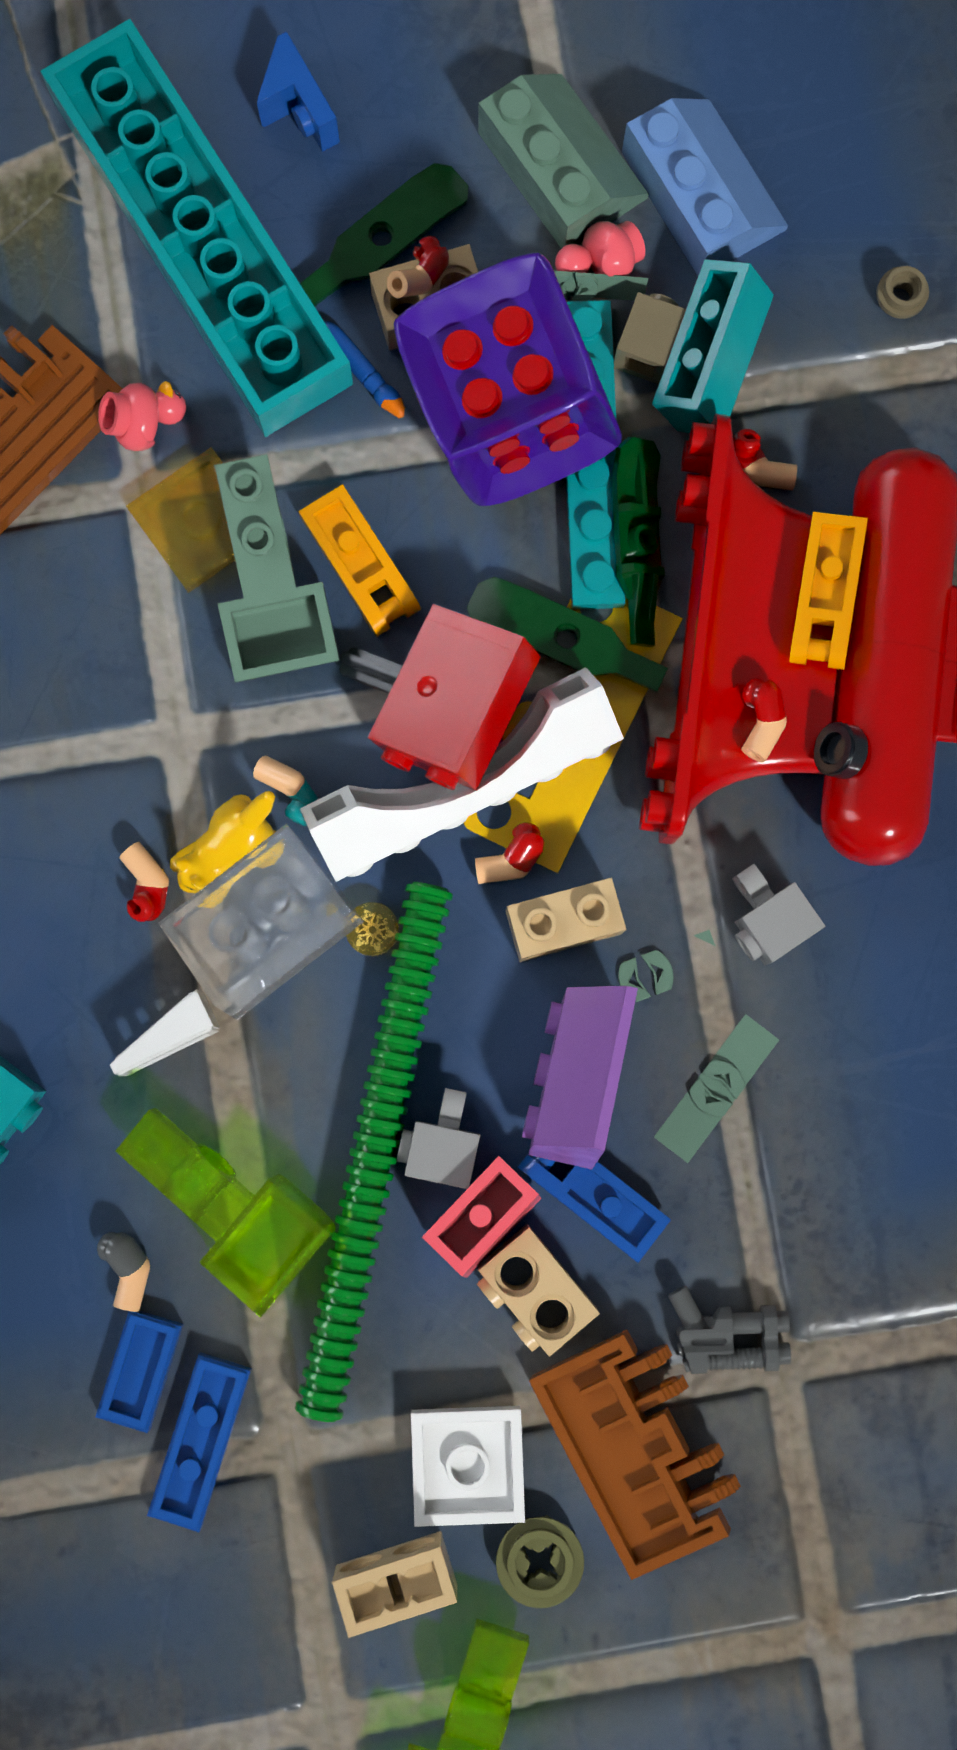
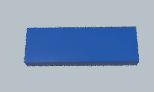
[147,1352,252,1532]

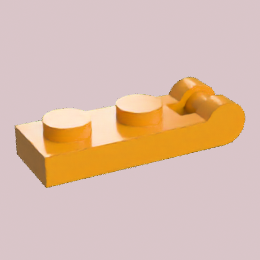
[298,484,421,637]
[789,512,868,670]

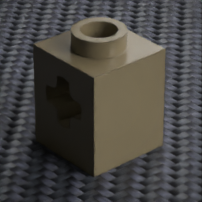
[614,292,686,384]

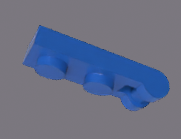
[518,1154,671,1263]

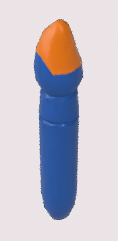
[324,321,405,419]

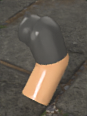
[97,1232,150,1312]

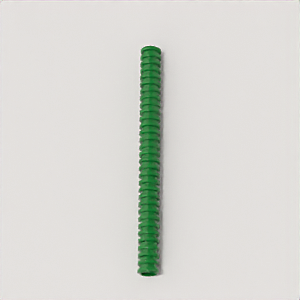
[295,882,453,1422]

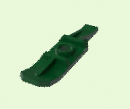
[300,163,469,307]
[612,437,665,647]
[467,577,668,693]

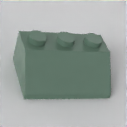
[478,74,649,249]

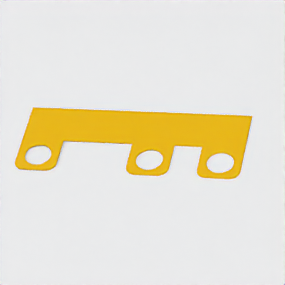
[464,595,683,873]

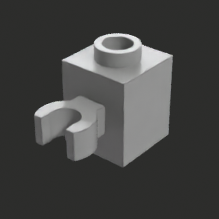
[732,864,826,966]
[397,1088,480,1189]

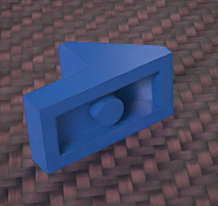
[257,31,340,152]

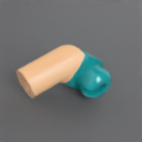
[253,755,319,827]

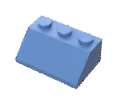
[622,98,788,276]

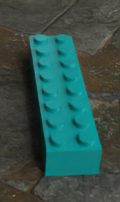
[40,19,353,437]

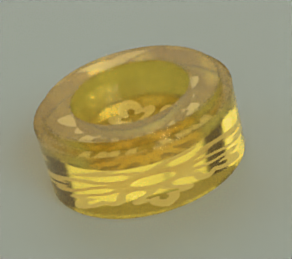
[345,902,399,957]

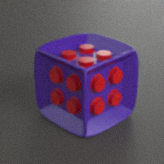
[394,253,622,506]

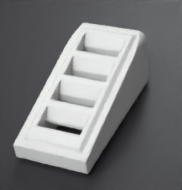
[110,989,220,1076]

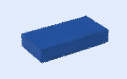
[95,1311,183,1433]

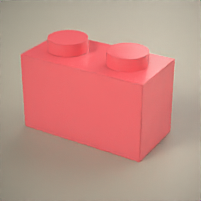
[422,1156,542,1278]

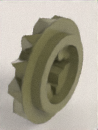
[496,1515,584,1608]

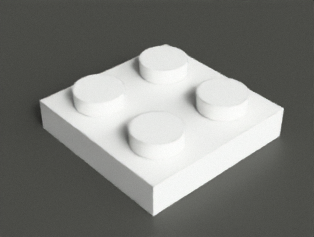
[411,1406,525,1527]

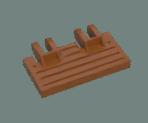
[0,325,123,535]
[529,1329,741,1580]

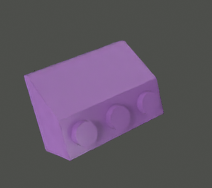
[522,986,638,1170]

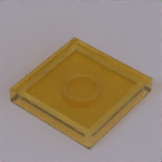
[126,447,235,593]

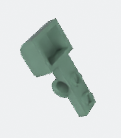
[214,454,340,683]

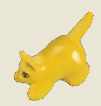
[170,791,284,908]

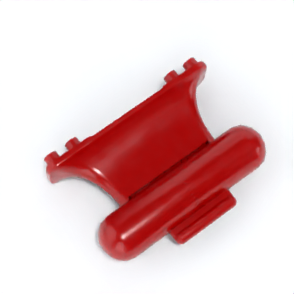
[639,414,957,866]

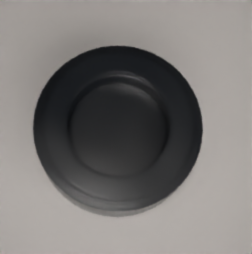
[813,722,868,779]

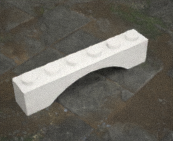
[300,667,624,882]

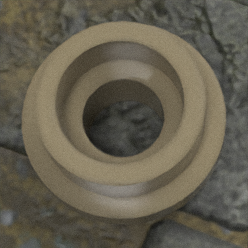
[876,266,929,319]

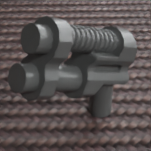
[668,1286,791,1374]

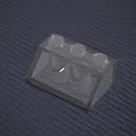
[158,824,364,1020]

